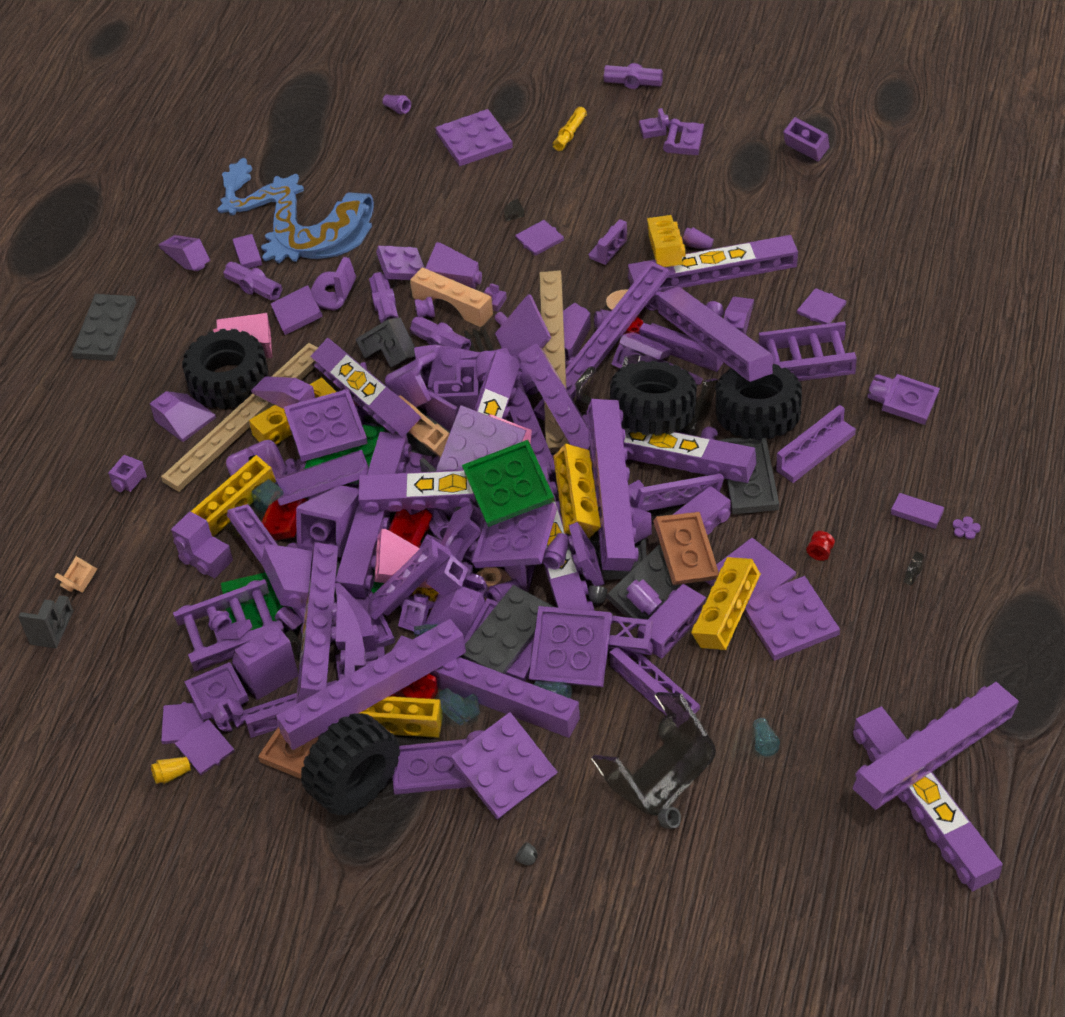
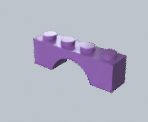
[426,502,485,596]

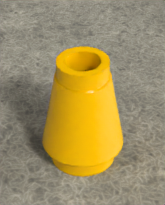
[151,757,191,785]

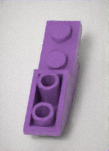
[331,594,367,680]

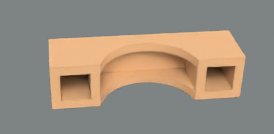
[410,267,493,327]
[399,395,450,458]

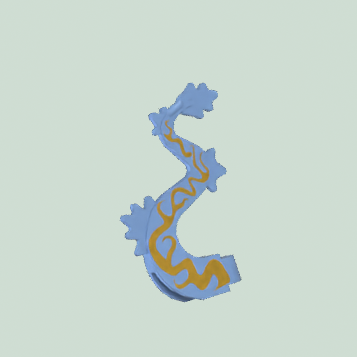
[218,158,374,263]

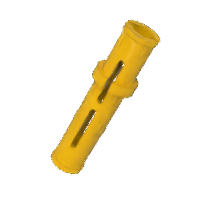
[553,107,587,151]

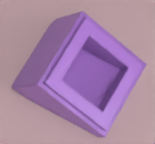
[275,606,303,633]

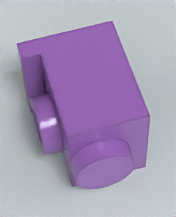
[108,455,147,492]

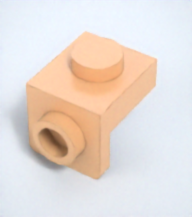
[55,556,97,593]

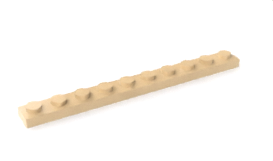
[540,271,569,453]
[161,343,318,492]

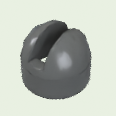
[588,586,608,605]
[658,807,681,829]
[515,842,538,866]

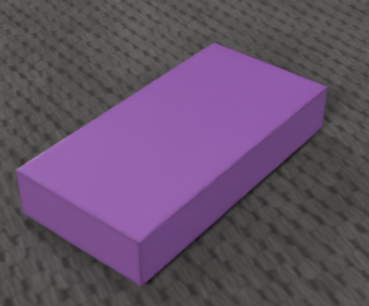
[233,234,262,269]
[891,493,944,529]

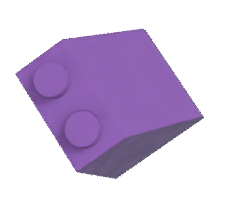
[296,485,359,557]
[232,625,299,700]

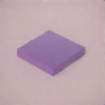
[271,285,323,335]

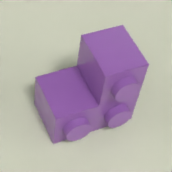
[434,363,480,411]
[171,511,233,579]

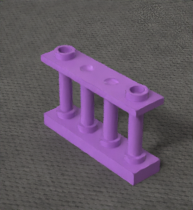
[758,322,857,381]
[173,579,286,671]

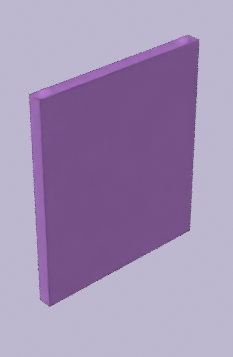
[495,294,551,362]
[705,538,796,613]

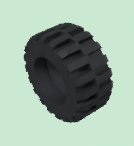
[182,328,269,409]
[610,361,697,436]
[716,364,802,440]
[301,713,400,815]

